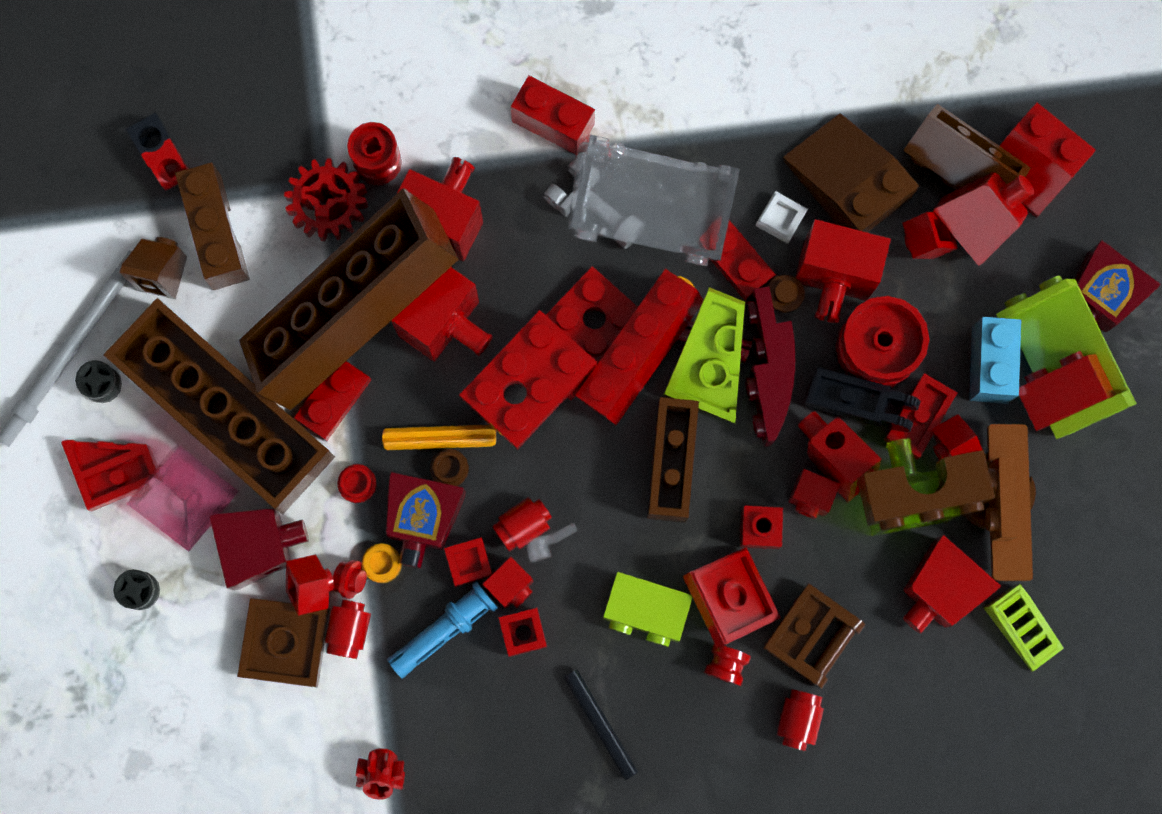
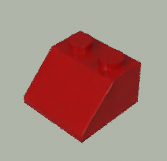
[999,102,1096,218]

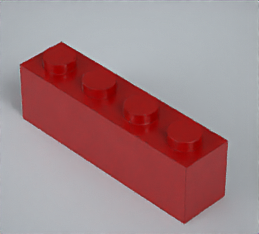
[575,268,704,425]

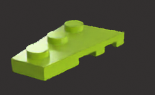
[664,287,745,423]

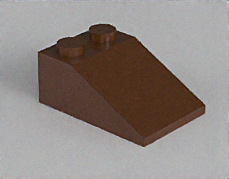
[782,113,919,233]

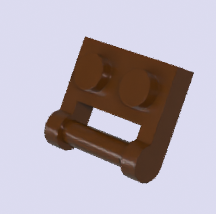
[763,583,866,690]

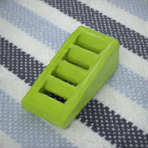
[983,583,1064,672]

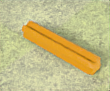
[382,425,496,450]

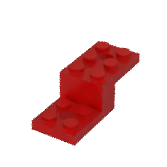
[459,266,638,450]

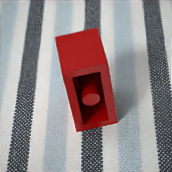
[510,75,595,155]
[1019,351,1116,431]

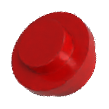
[337,464,377,503]
[333,560,367,599]

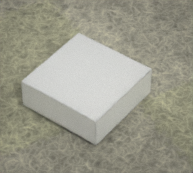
[755,191,808,244]

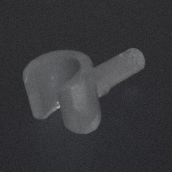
[527,523,577,562]

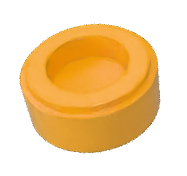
[362,543,402,583]

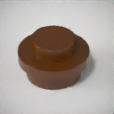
[768,275,805,313]
[430,449,469,486]

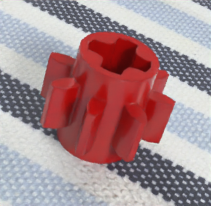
[355,748,405,800]

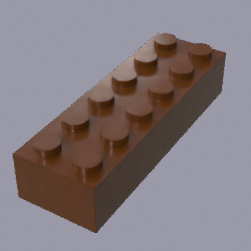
[239,188,459,410]
[103,298,335,514]

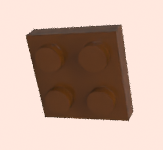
[237,598,330,688]

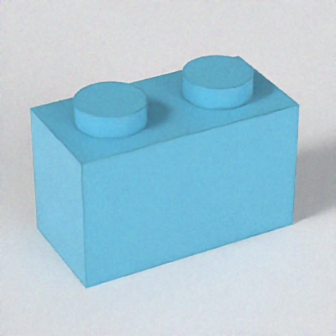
[969,317,1021,404]

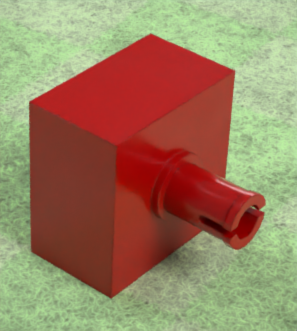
[397,157,483,262]
[795,219,891,323]
[391,267,493,362]

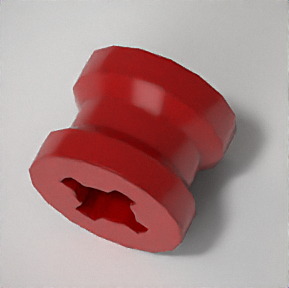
[704,643,751,686]

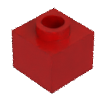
[902,212,958,259]
[931,414,987,461]
[788,469,840,519]
[740,506,783,549]
[286,554,334,616]
[483,557,534,609]
[499,608,547,657]

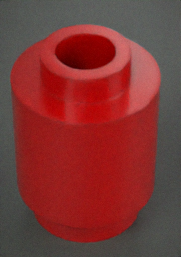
[492,497,552,552]
[324,599,371,659]
[776,689,824,751]

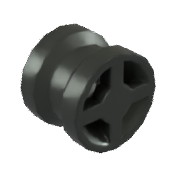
[75,360,122,403]
[113,569,160,610]

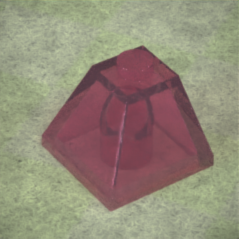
[127,442,239,552]

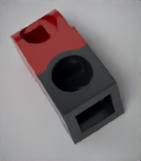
[126,112,188,191]

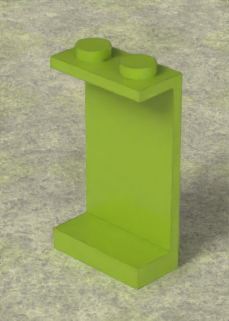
[996,275,1137,439]

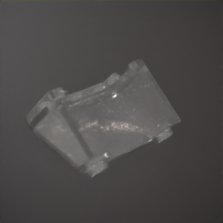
[568,134,740,266]

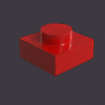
[444,537,493,587]

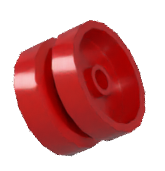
[835,296,930,387]

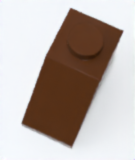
[119,237,187,300]

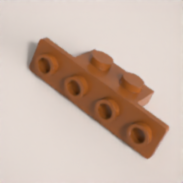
[985,424,1033,581]

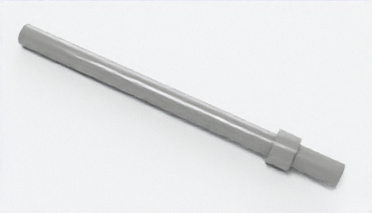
[0,250,132,447]

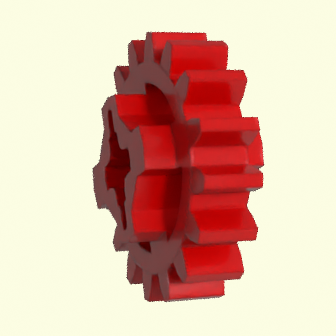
[284,158,368,242]

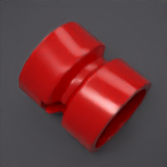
[347,122,402,185]

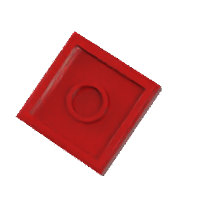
[683,547,781,649]

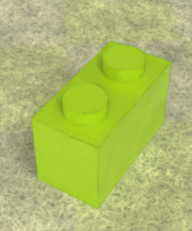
[603,572,693,647]

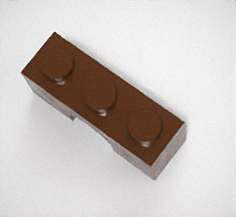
[175,162,250,290]
[857,450,995,531]

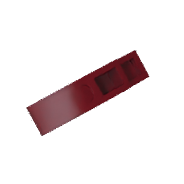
[745,286,795,447]

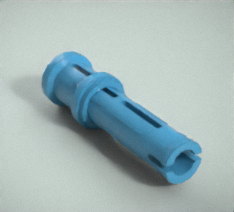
[387,581,498,679]

